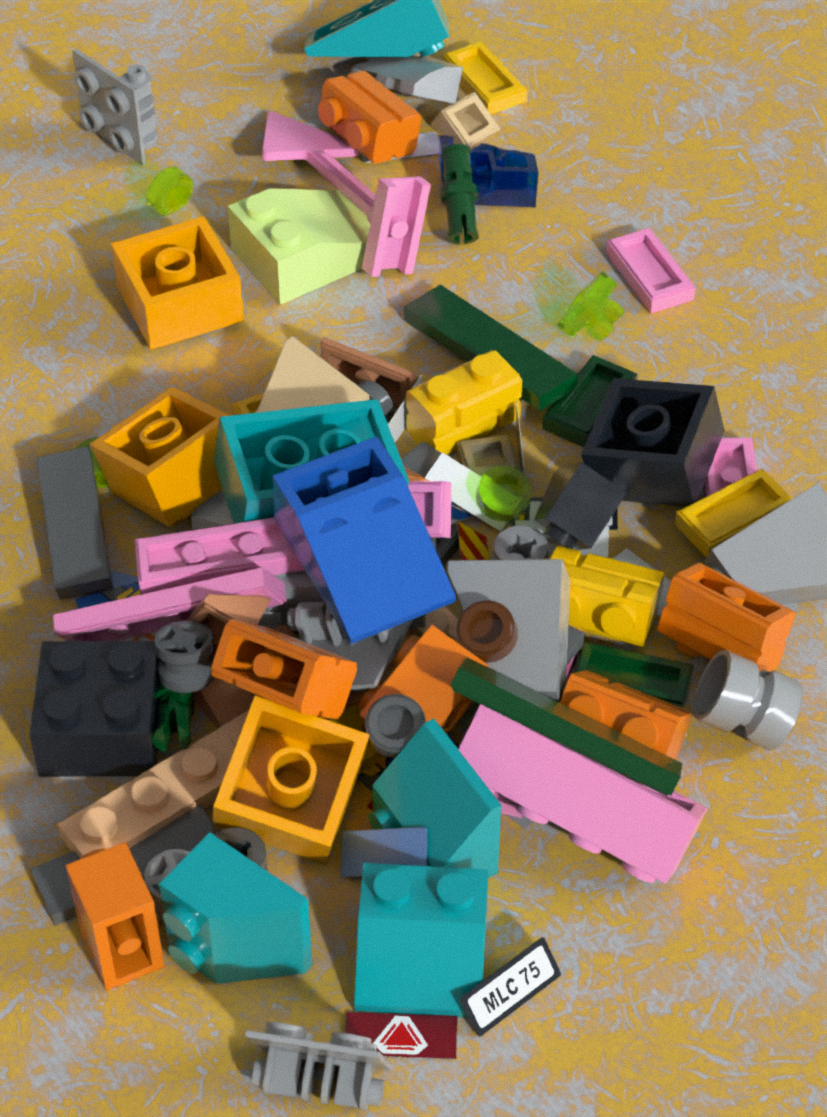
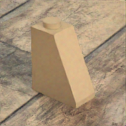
[256,336,370,413]

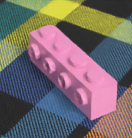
[458,704,708,884]

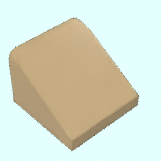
[431,92,500,148]

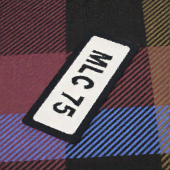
[460,937,561,1037]

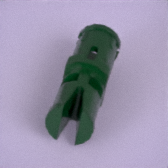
[440,144,479,244]
[153,684,194,752]

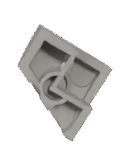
[351,55,463,104]

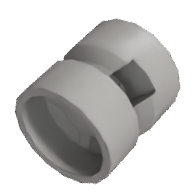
[692,649,803,750]

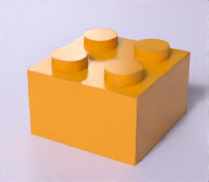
[111,216,244,350]
[89,387,231,527]
[213,696,370,865]

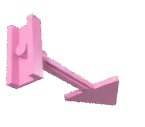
[261,111,431,277]

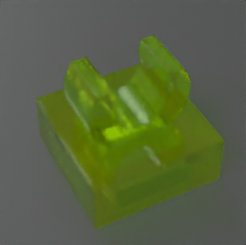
[557,271,624,341]

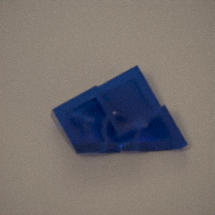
[439,135,539,207]

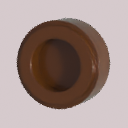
[456,600,518,663]

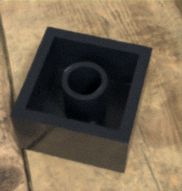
[581,378,725,507]
[29,641,160,777]

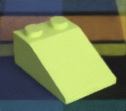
[228,188,370,305]

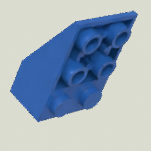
[272,436,456,645]

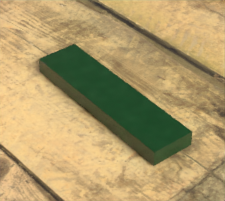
[403,284,577,411]
[450,657,683,796]

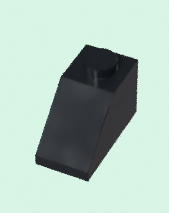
[534,462,626,550]

